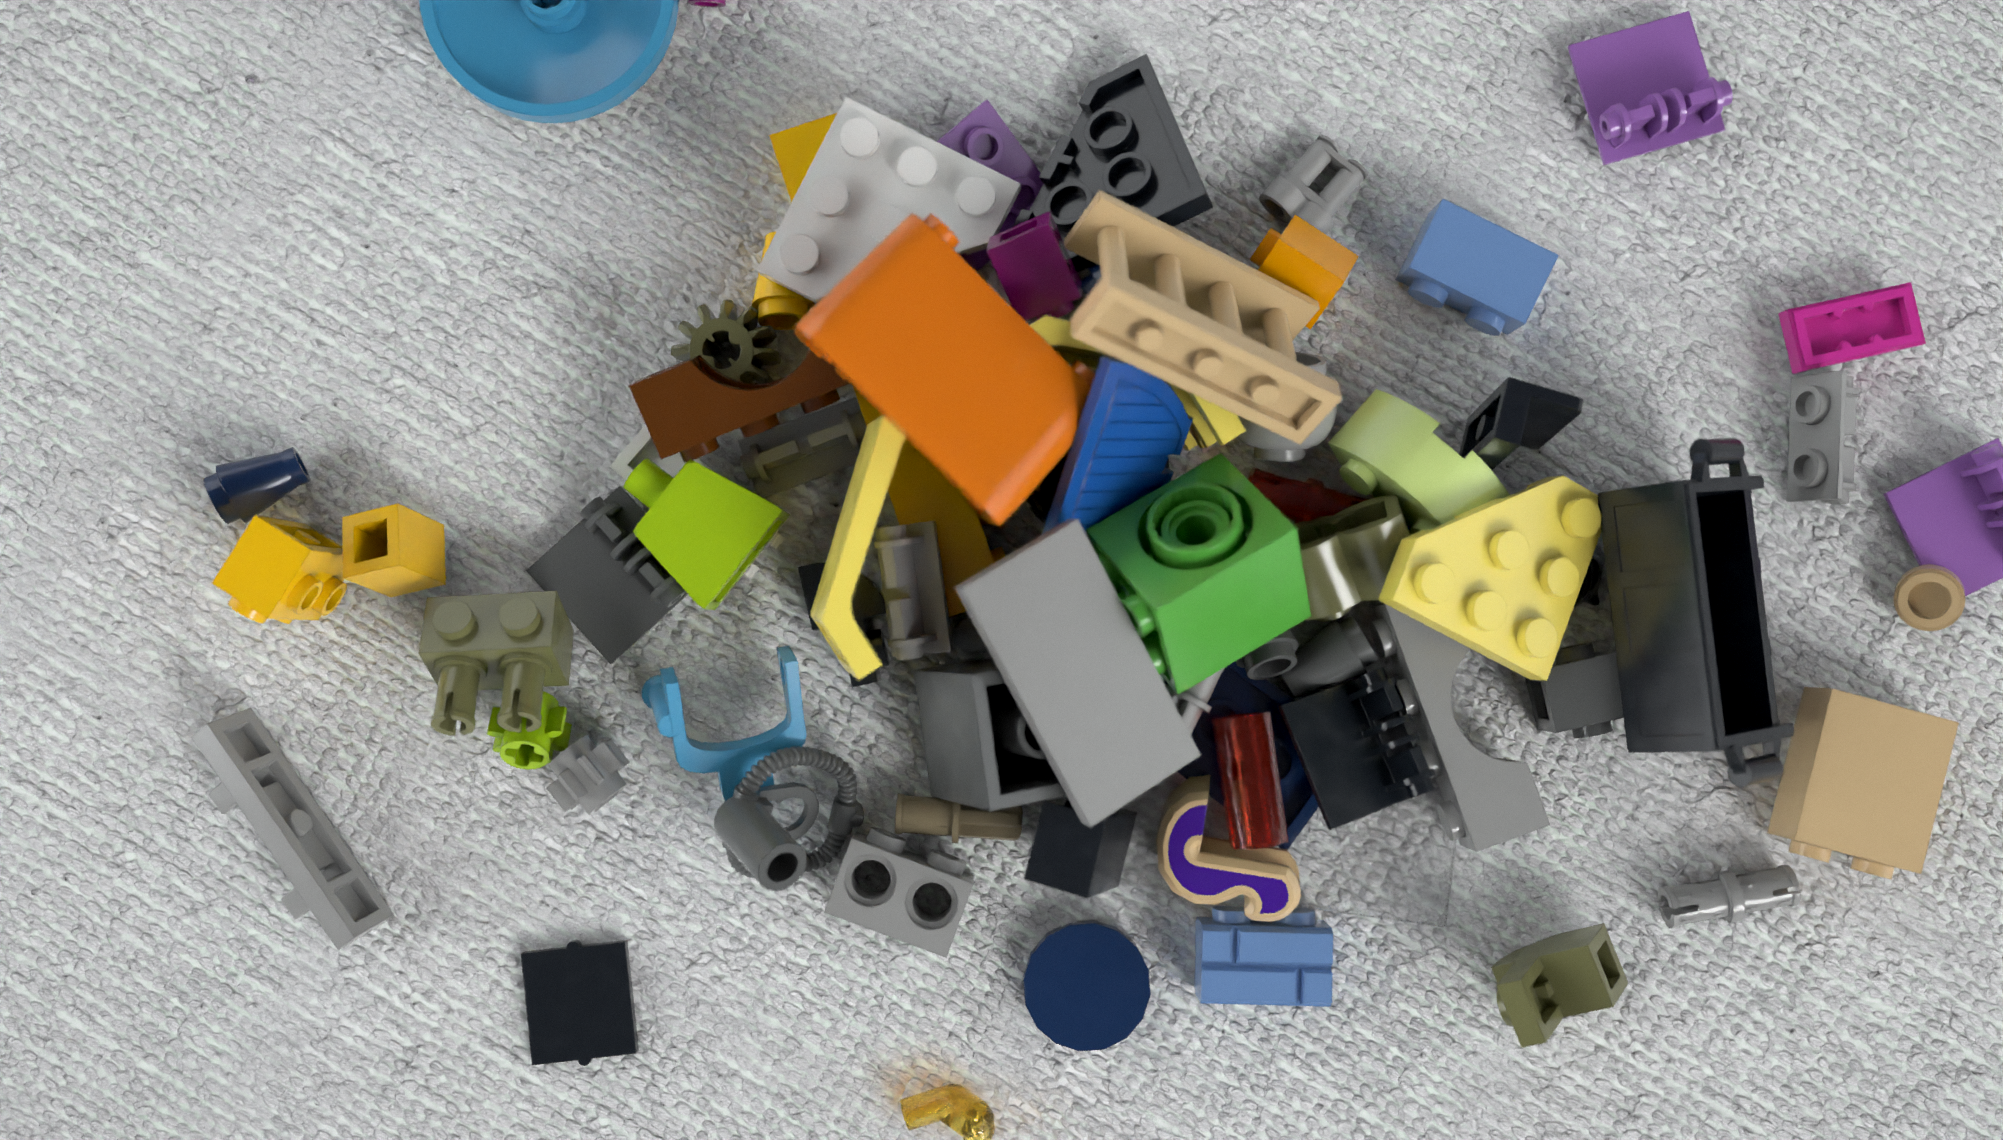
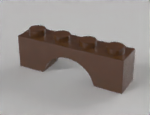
[629,349,850,462]

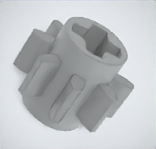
[546,735,630,815]

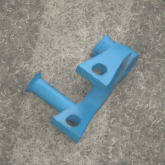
[641,645,807,802]

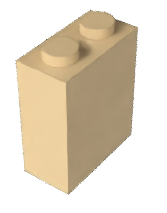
[1767,687,1959,880]

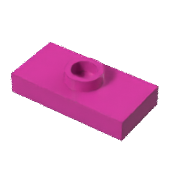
[1778,282,1926,374]

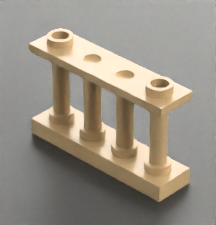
[1064,190,1342,445]

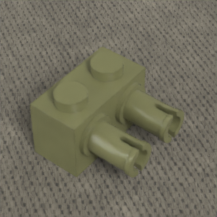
[418,591,574,736]

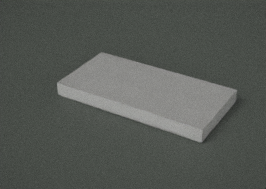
[955,518,1201,828]

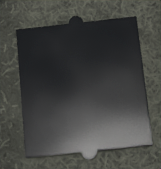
[521,939,639,1066]

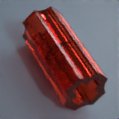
[1212,711,1288,850]

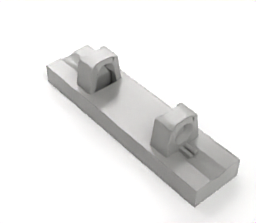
[191,708,394,950]

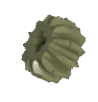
[671,300,781,383]

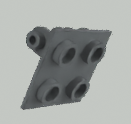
[526,486,688,664]

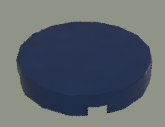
[1023,920,1151,1051]

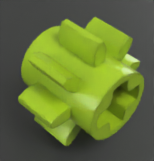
[487,691,572,770]

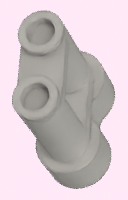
[1259,135,1368,234]

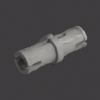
[1657,865,1801,928]

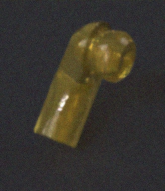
[900,1084,995,1140]

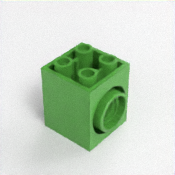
[1086,453,1311,695]

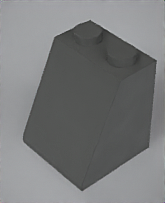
[914,659,1066,811]

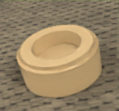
[1894,564,1965,631]

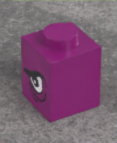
[987,211,1081,321]

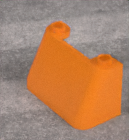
[795,213,1095,527]

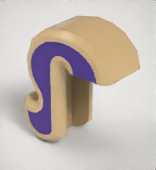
[1156,775,1301,922]

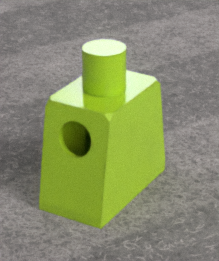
[623,458,790,610]

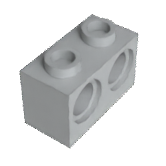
[824,827,975,958]

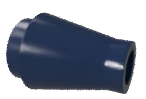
[203,447,311,524]

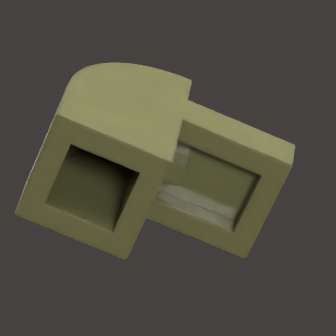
[1491,923,1628,1048]

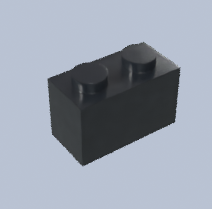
[1024,795,1137,898]

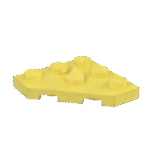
[1378,475,1601,681]

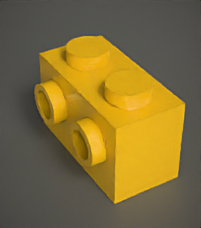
[212,515,347,624]

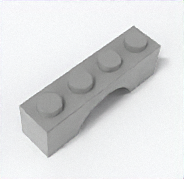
[1370,602,1550,852]

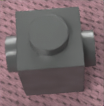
[1525,642,1624,738]

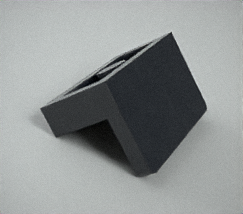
[1459,377,1584,470]

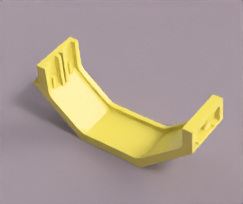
[810,316,1246,680]

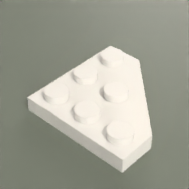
[757,97,1021,303]

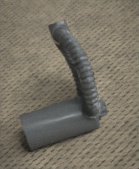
[714,746,864,891]

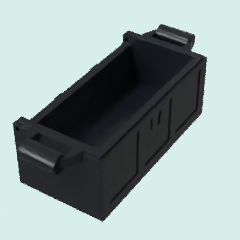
[1597,438,1794,787]

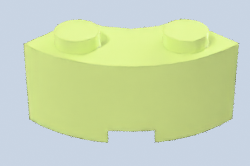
[1328,389,1510,535]

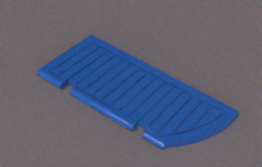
[1042,356,1193,537]

